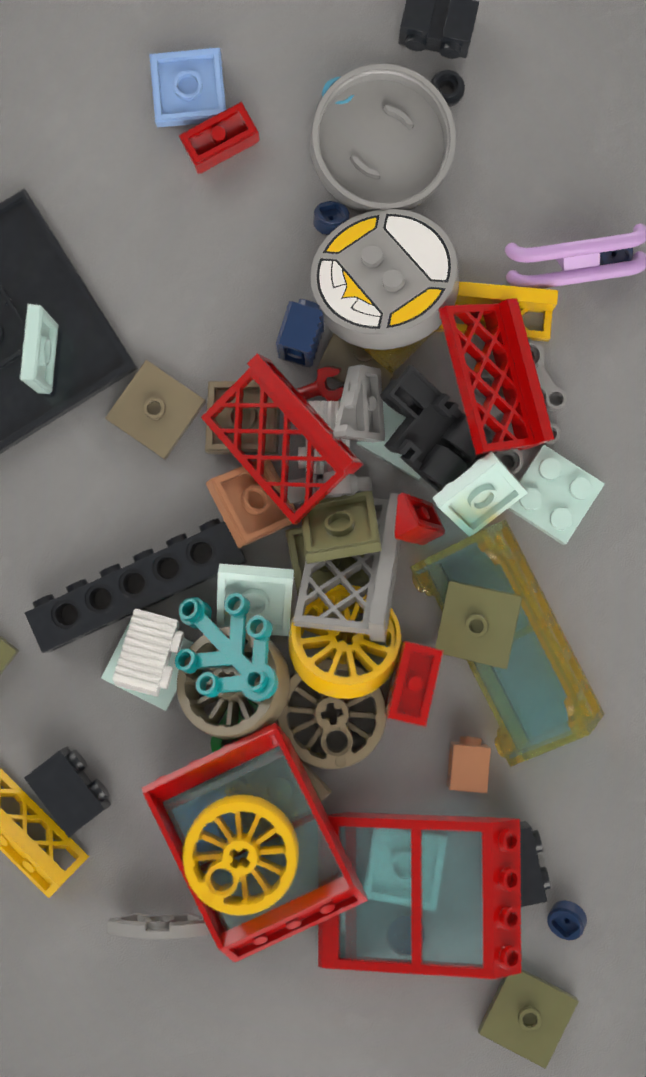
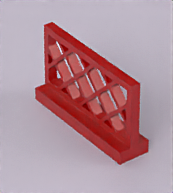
[439,298,554,455]
[201,353,363,524]

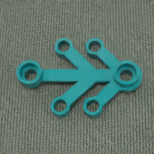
[175,593,278,701]

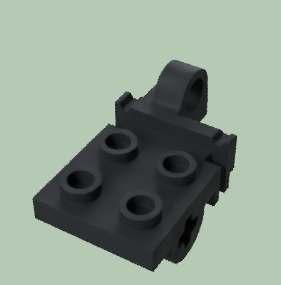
[380,365,497,492]

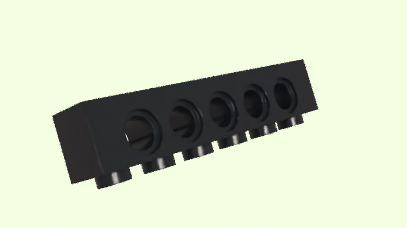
[25,518,247,653]

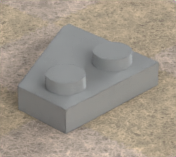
[334,365,385,443]

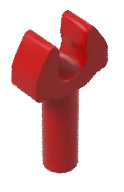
[297,365,344,401]

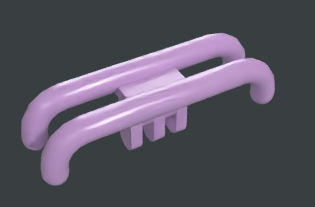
[505,224,646,289]

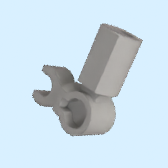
[287,471,373,504]

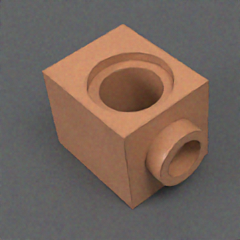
[446,736,491,793]

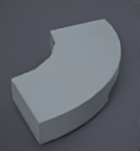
[107,913,211,939]

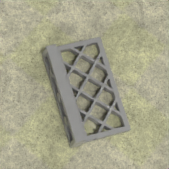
[293,493,402,642]

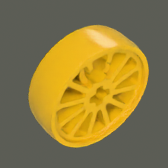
[288,585,402,699]
[183,795,299,915]

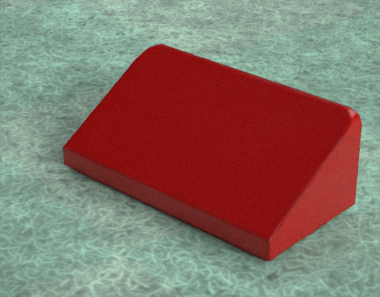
[179,101,260,174]
[395,492,445,545]

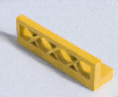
[435,281,558,341]
[0,768,90,898]

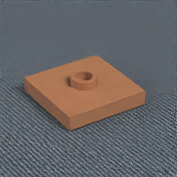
[205,460,297,549]

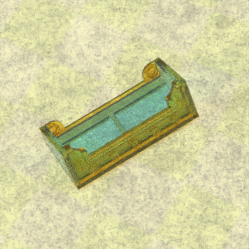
[410,519,605,767]

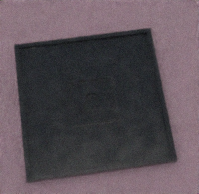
[0,188,138,454]

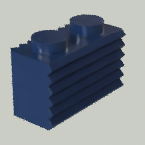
[275,299,324,368]

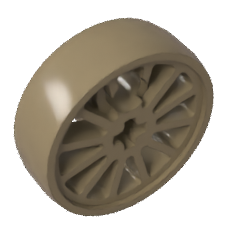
[177,627,290,740]
[277,657,387,769]

